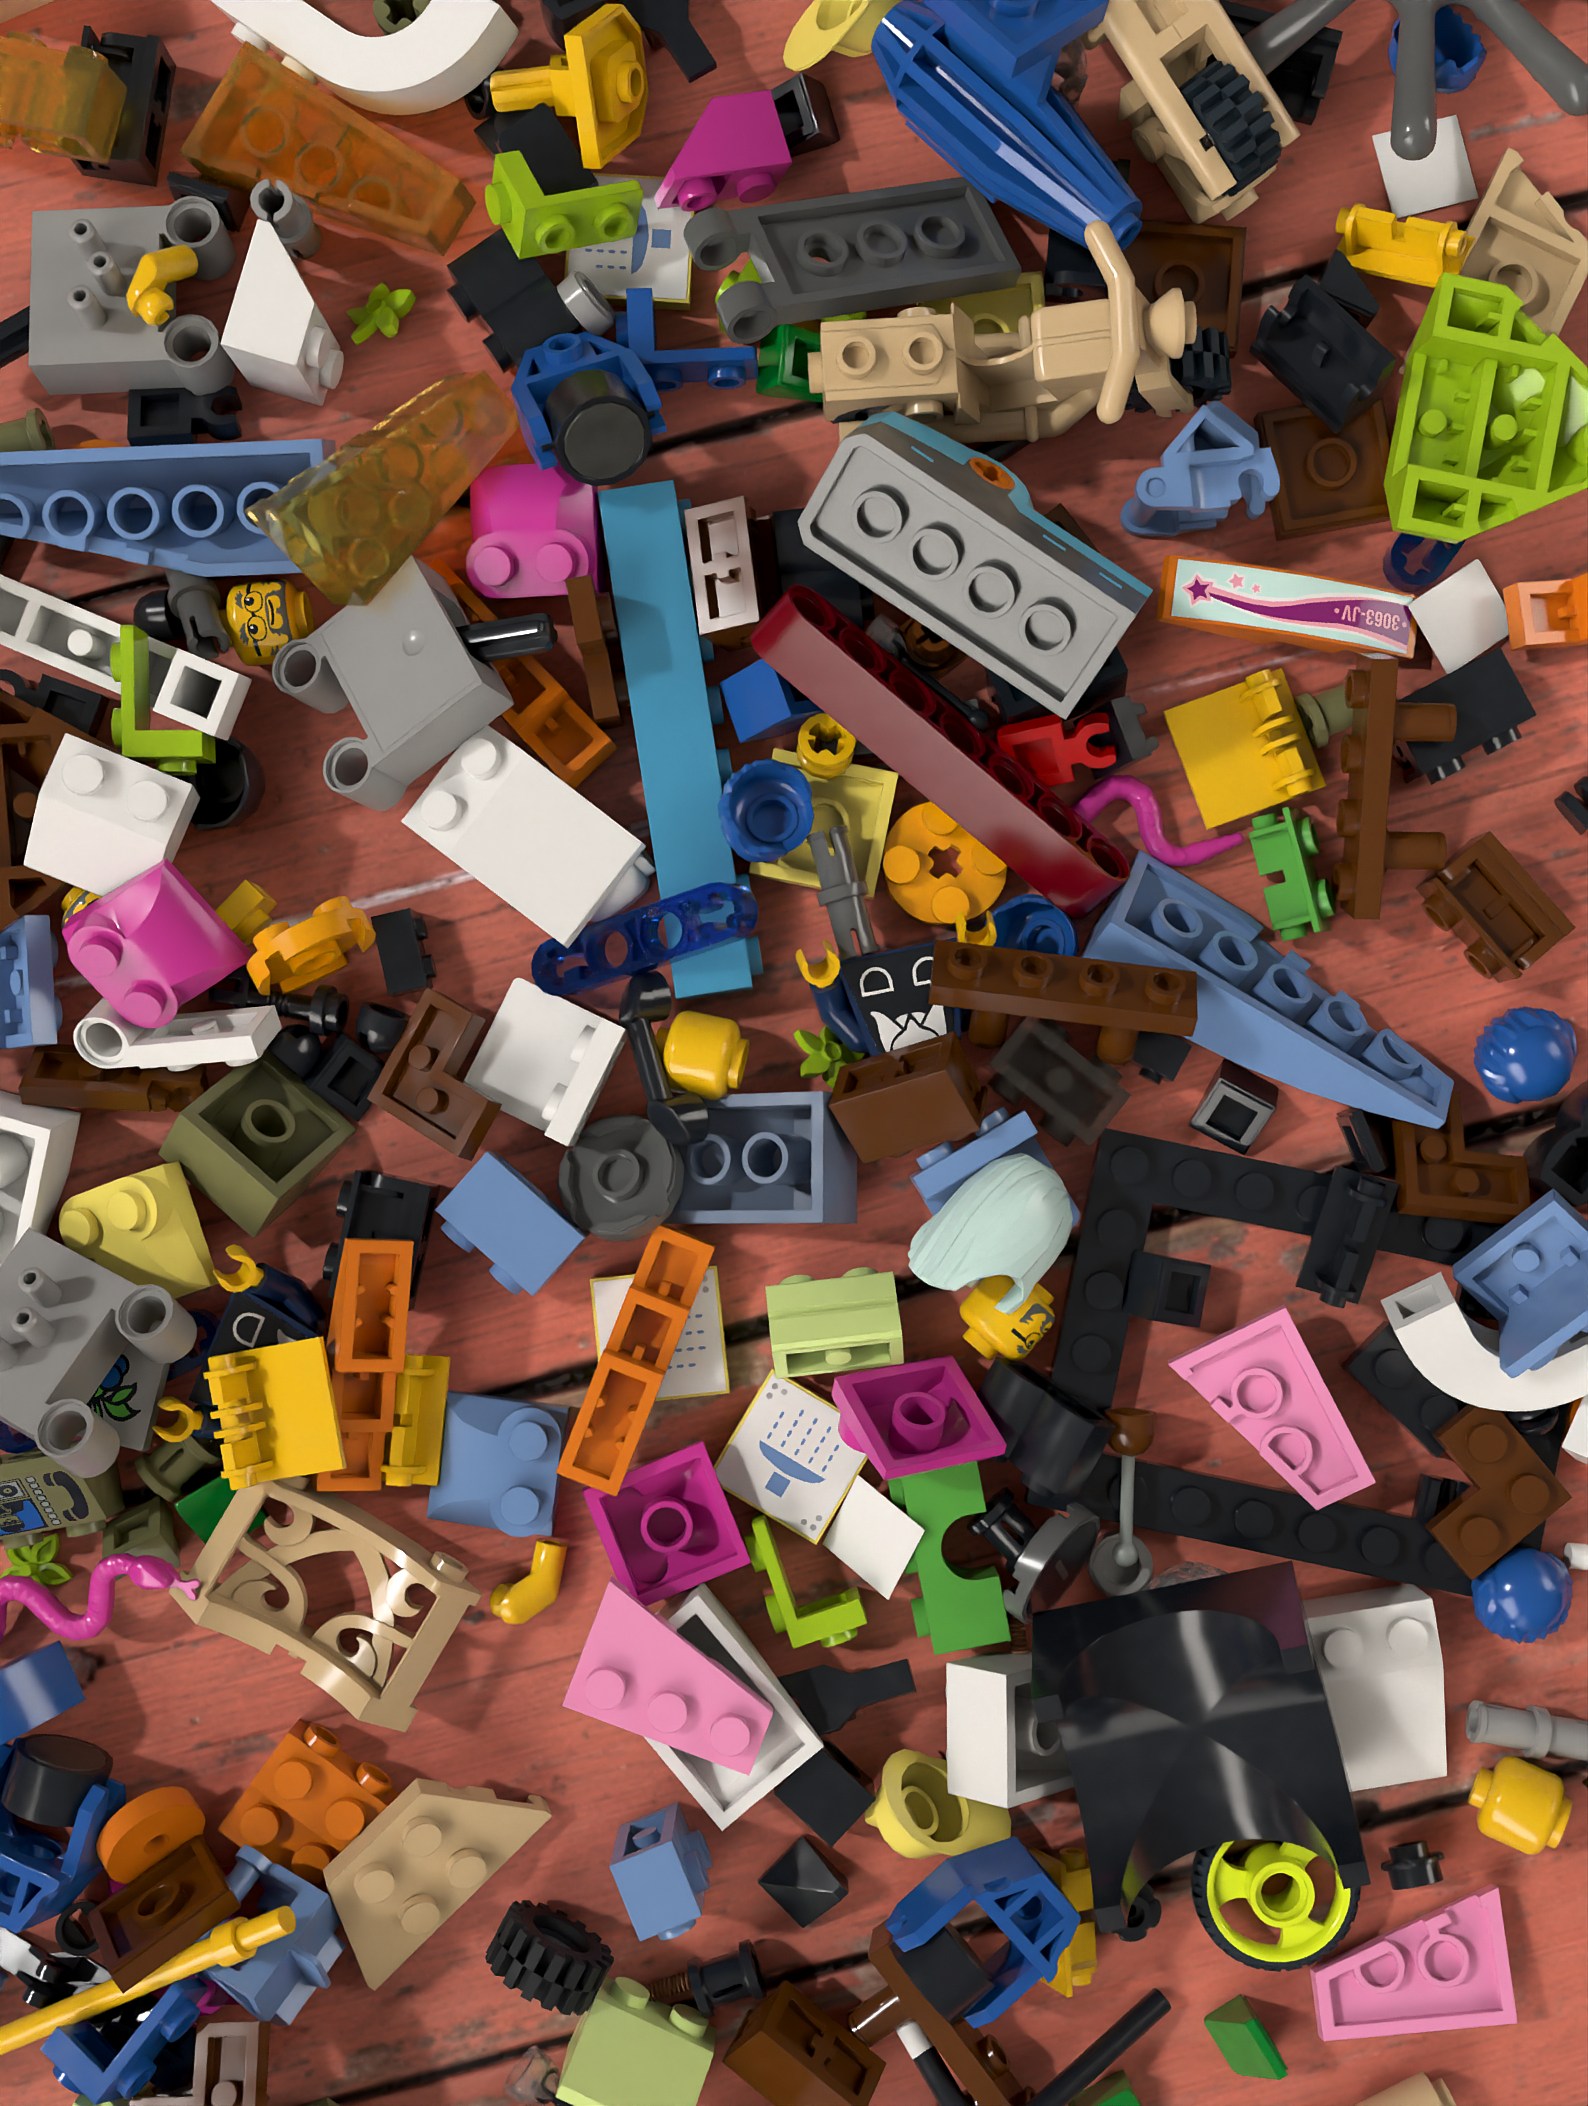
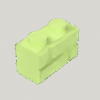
[765,1267,904,1379]

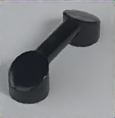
[619,970,709,1146]

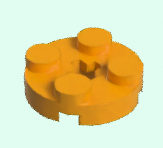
[882,801,1008,926]
[246,896,376,995]

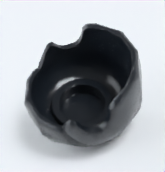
[170,736,265,831]

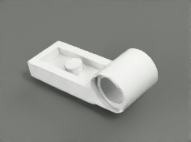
[73,997,282,1071]

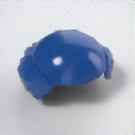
[1387,5,1487,94]
[717,758,814,863]
[985,894,1079,957]
[1474,1006,1578,1104]
[1471,1548,1573,1644]

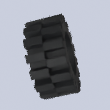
[485,1900,614,2016]

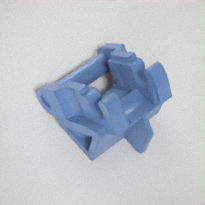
[1120,401,1280,537]
[189,1845,346,2027]

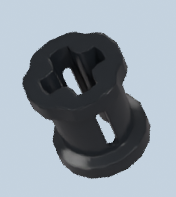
[967,1487,1041,1574]
[687,1939,767,2019]

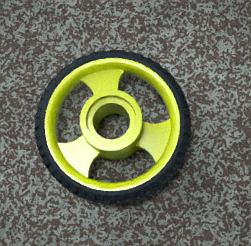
[1191,1841,1361,1972]

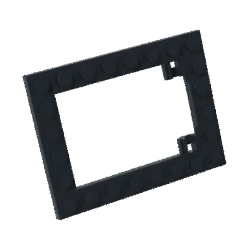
[1024,1128,1569,1597]

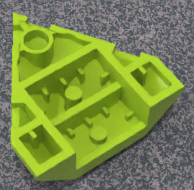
[1384,272,1588,544]

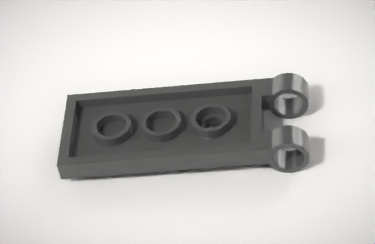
[683,177,1022,344]

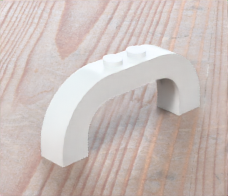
[210,0,520,115]
[0,574,252,741]
[1381,1272,1588,1412]

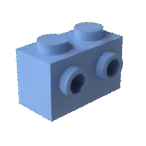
[435,1151,590,1296]
[609,1802,713,1941]

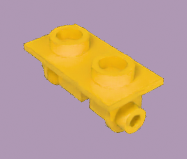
[1335,203,1476,288]
[380,1353,451,1486]
[1029,1847,1098,1998]

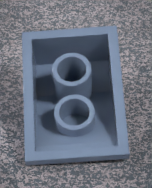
[662,1091,857,1224]

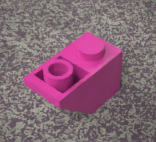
[654,90,792,212]

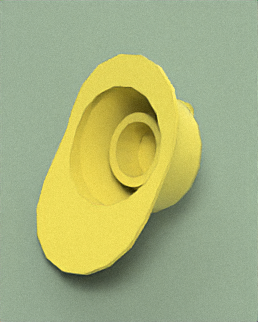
[783,0,903,72]
[865,1749,1011,1859]

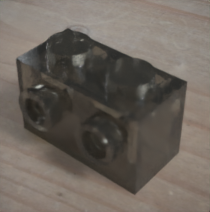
[982,1016,1131,1148]

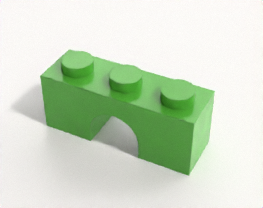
[887,1462,1011,1655]

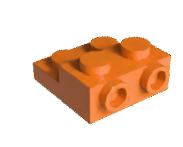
[217,1719,400,1895]

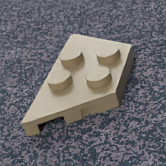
[1398,147,1588,375]
[323,1778,552,1991]

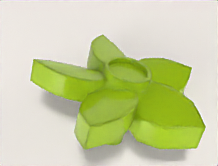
[346,282,416,345]
[793,1025,865,1088]
[0,1533,75,1586]

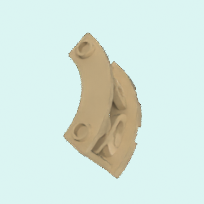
[169,1474,483,1732]

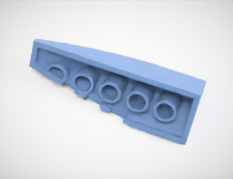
[0,439,341,577]
[1079,850,1454,1129]

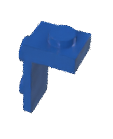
[615,288,758,392]
[40,1978,209,2105]

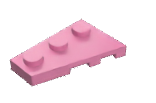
[1168,1304,1376,1510]
[562,1575,773,1776]
[1310,1884,1518,2042]

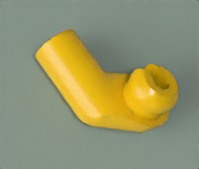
[126,244,198,326]
[489,1538,568,1624]

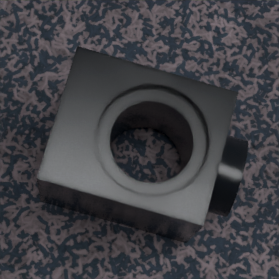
[774,1735,876,1848]

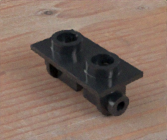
[1295,1165,1399,1308]

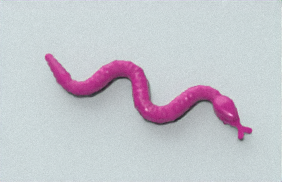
[995,743,1244,867]
[0,1553,200,1644]

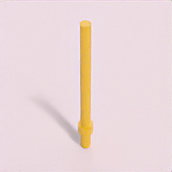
[0,1905,296,2056]

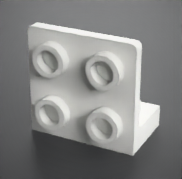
[464,978,628,1146]

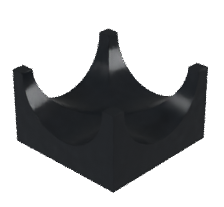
[1031,1561,1371,1932]

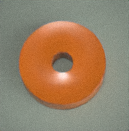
[96,1786,205,1884]

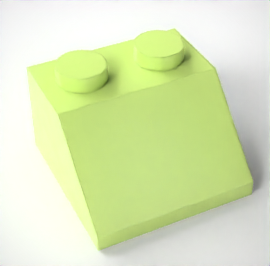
[556,1977,716,2106]

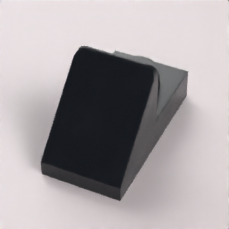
[474,102,599,196]

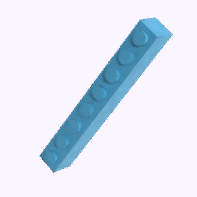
[597,480,764,1002]

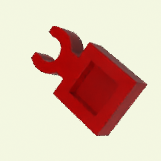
[997,713,1117,787]

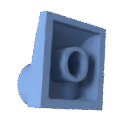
[426,1390,570,1537]

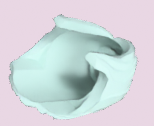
[907,1153,1073,1315]

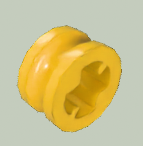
[796,713,856,779]

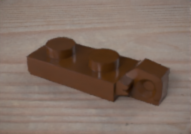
[18,1044,210,1112]

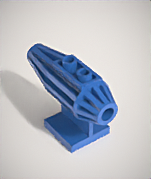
[871,0,1142,251]

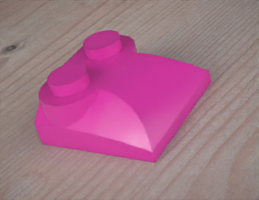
[466,462,606,598]
[62,858,253,1028]
[831,1354,1007,1480]
[582,1440,751,1606]

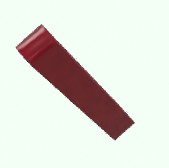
[750,584,1130,919]

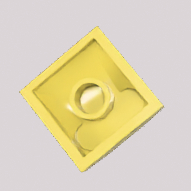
[59,1161,219,1299]

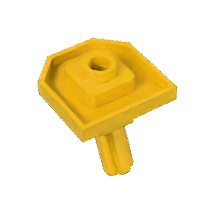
[490,4,649,169]

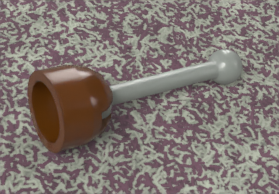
[1104,1408,1156,1567]

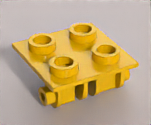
[1163,668,1326,830]
[203,1336,347,1490]

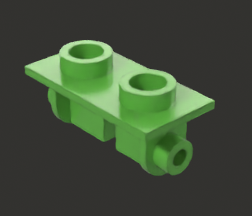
[1248,807,1336,942]

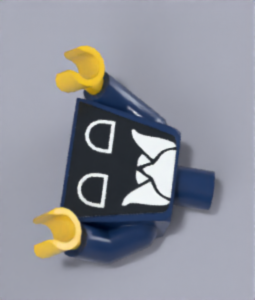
[795,911,997,1058]
[152,1244,329,1443]

